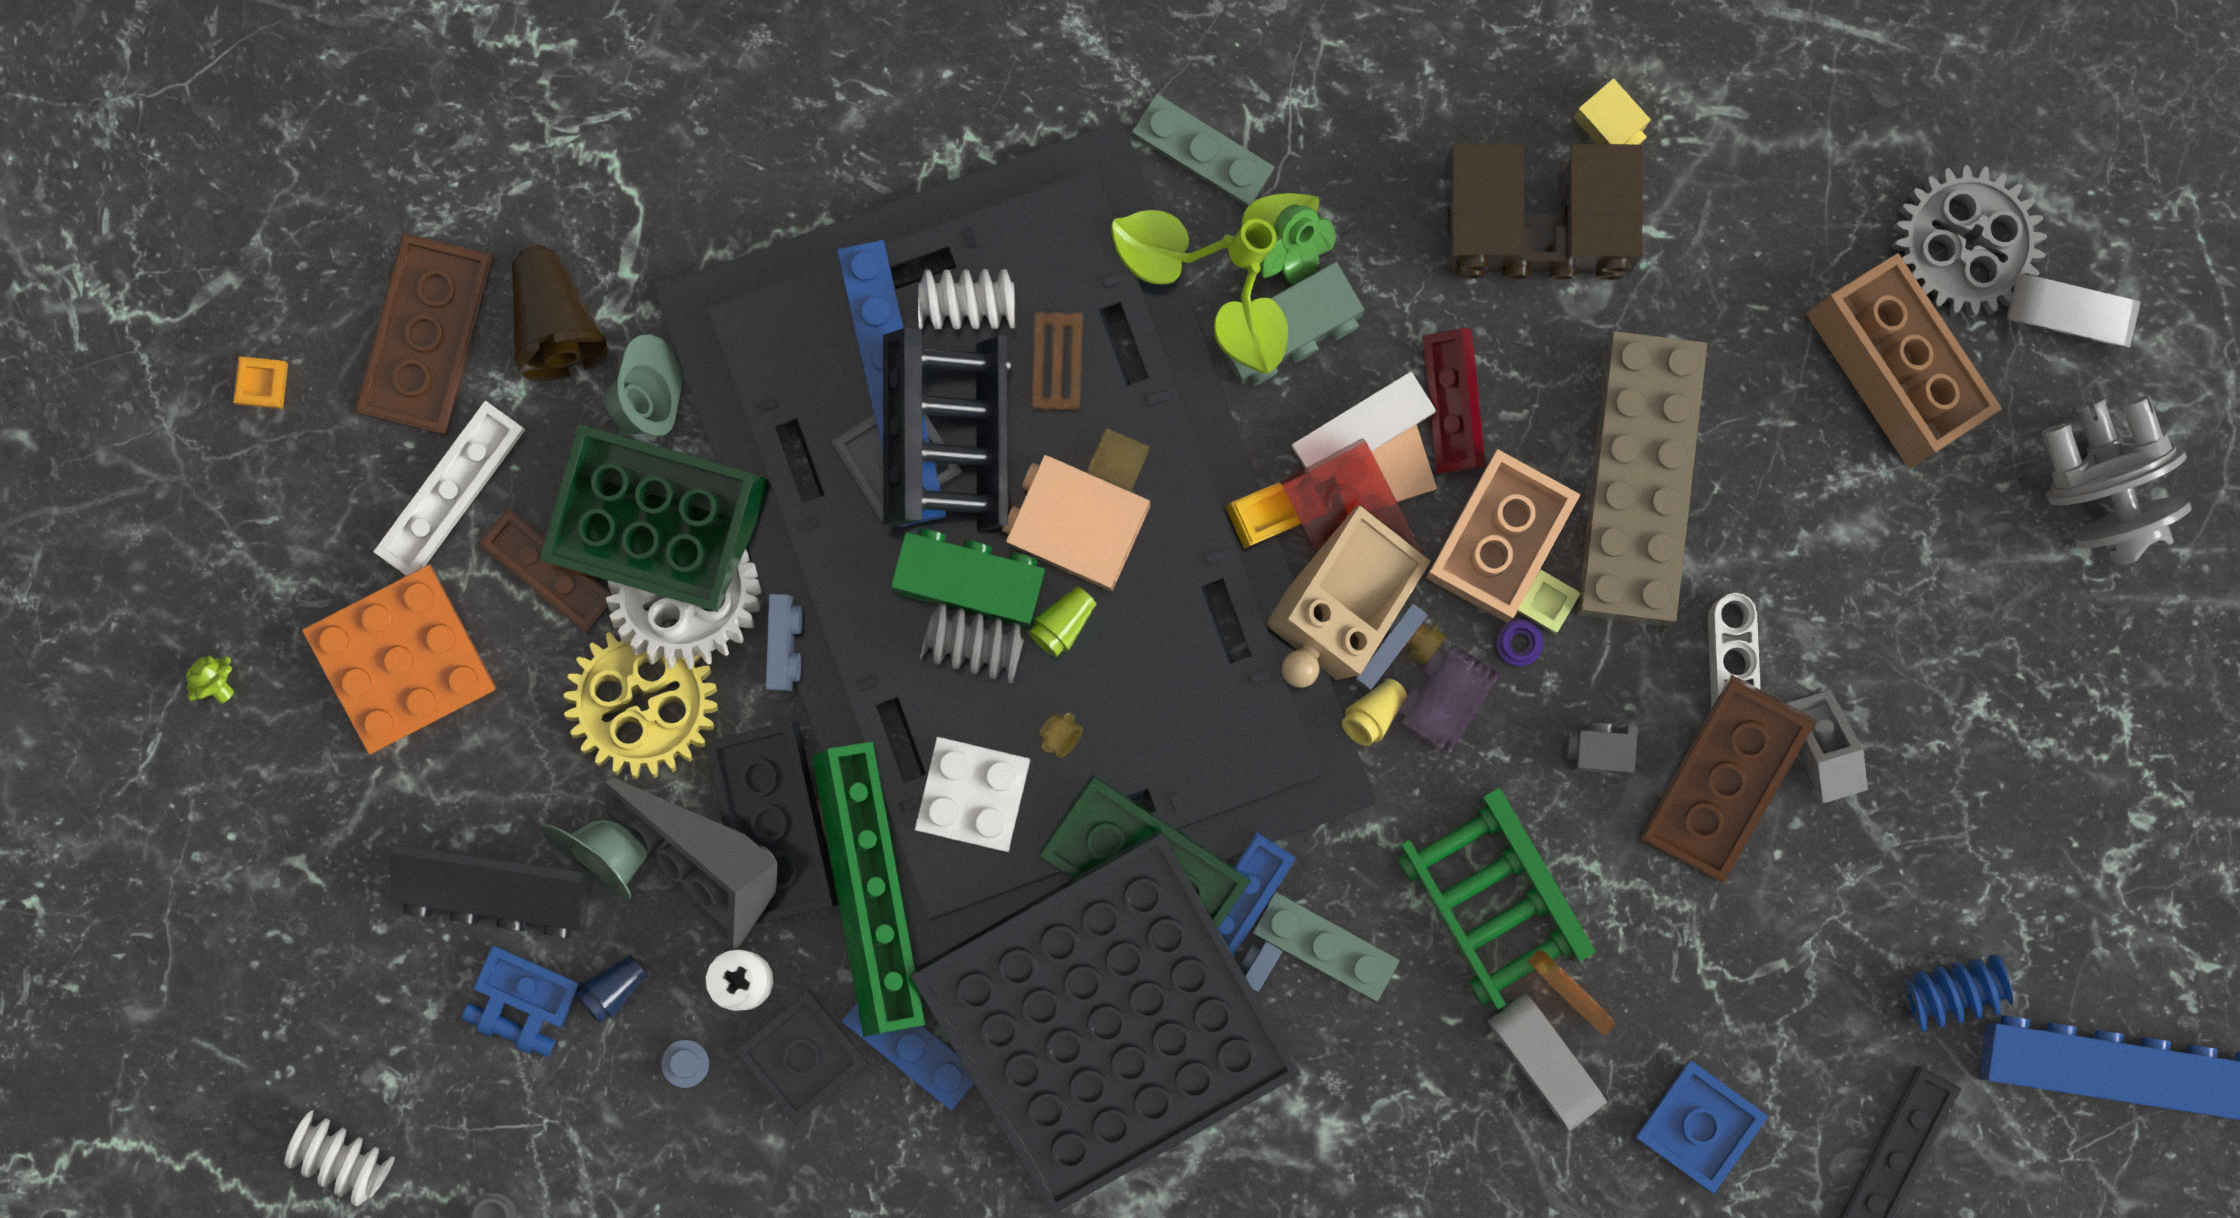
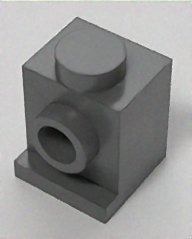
[1566,723,1638,775]

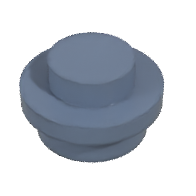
[661,1040,709,1088]

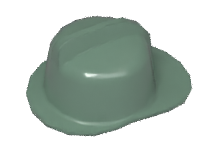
[605,334,683,437]
[540,820,648,901]

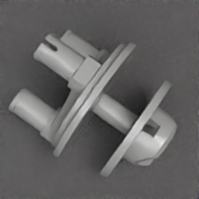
[2041,395,2192,564]

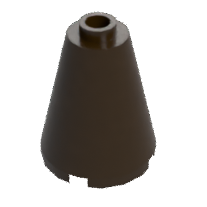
[512,245,608,381]

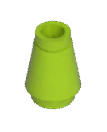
[1028,586,1097,657]

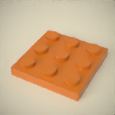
[302,564,496,755]

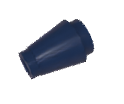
[575,955,648,1023]

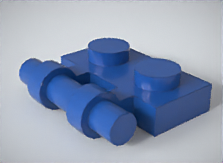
[461,946,581,1057]

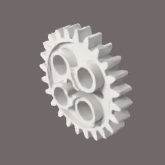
[606,549,761,669]

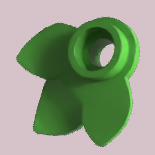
[1260,204,1336,286]

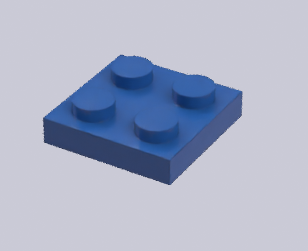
[1634,1060,1769,1194]

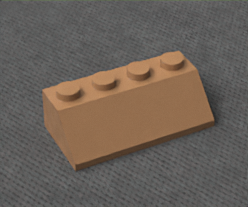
[1806,253,2002,469]

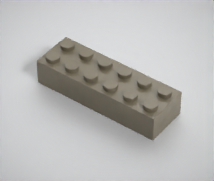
[1576,331,1707,627]

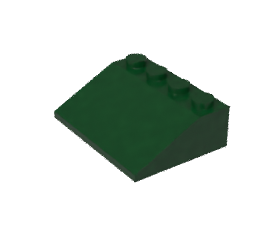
[539,424,769,612]

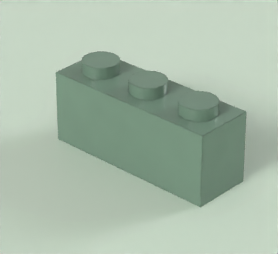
[1213,262,1364,386]

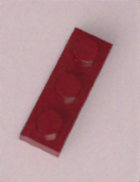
[1423,328,1486,475]

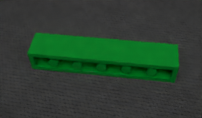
[812,742,925,1037]

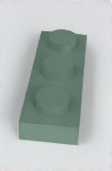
[1132,94,1275,207]
[1252,892,1400,1002]

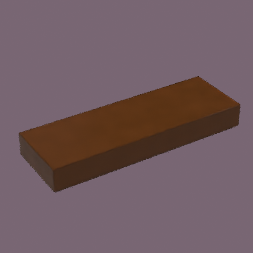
[478,508,613,634]

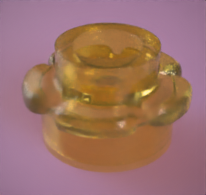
[1405,623,1447,666]
[1040,713,1083,758]

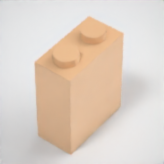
[1002,455,1150,592]

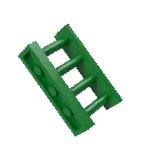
[1396,788,1596,1010]

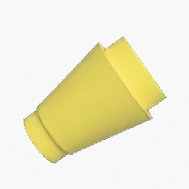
[1342,678,1407,746]

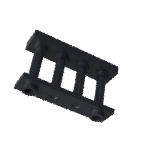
[883,328,1011,531]

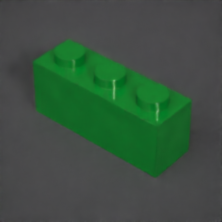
[891,528,1045,629]

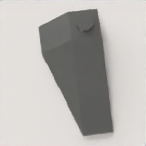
[605,777,778,950]

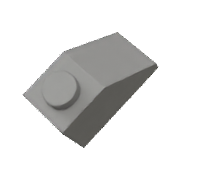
[1787,690,1868,803]

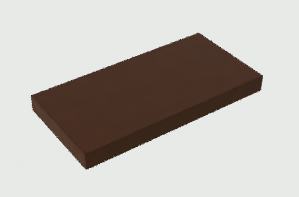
[354,232,495,436]
[1640,675,1816,883]

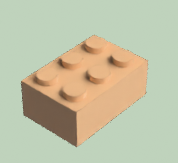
[1426,449,1581,623]

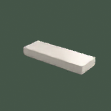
[1291,371,1436,486]

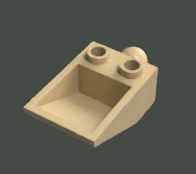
[1265,505,1431,688]

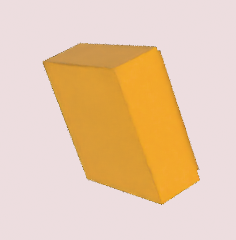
[233,356,288,409]

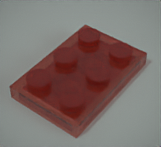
[1280,438,1424,555]

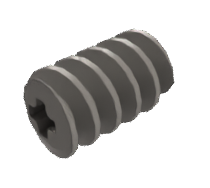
[920,603,1024,684]

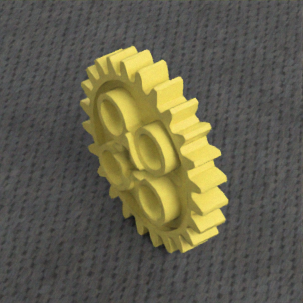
[564,632,718,779]

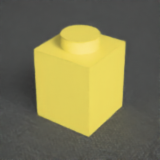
[1574,78,1651,145]

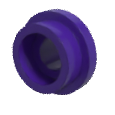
[1496,619,1544,667]

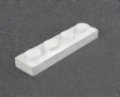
[373,401,525,576]

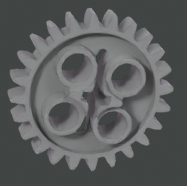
[1892,165,2047,318]

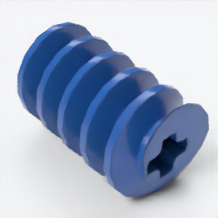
[1906,954,2013,1032]

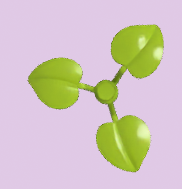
[1111,193,1319,373]

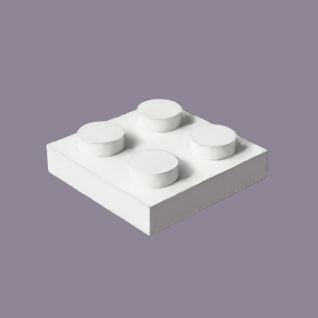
[915,737,1031,853]

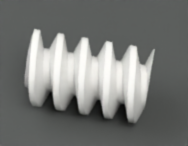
[918,269,1015,329]
[706,950,774,1011]
[284,1110,395,1206]

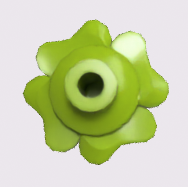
[186,656,234,703]

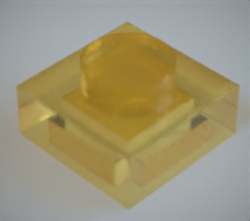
[1087,428,1150,492]

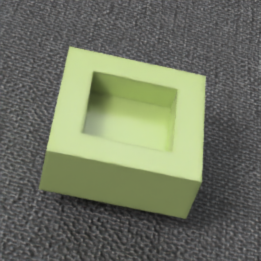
[1517,569,1581,635]

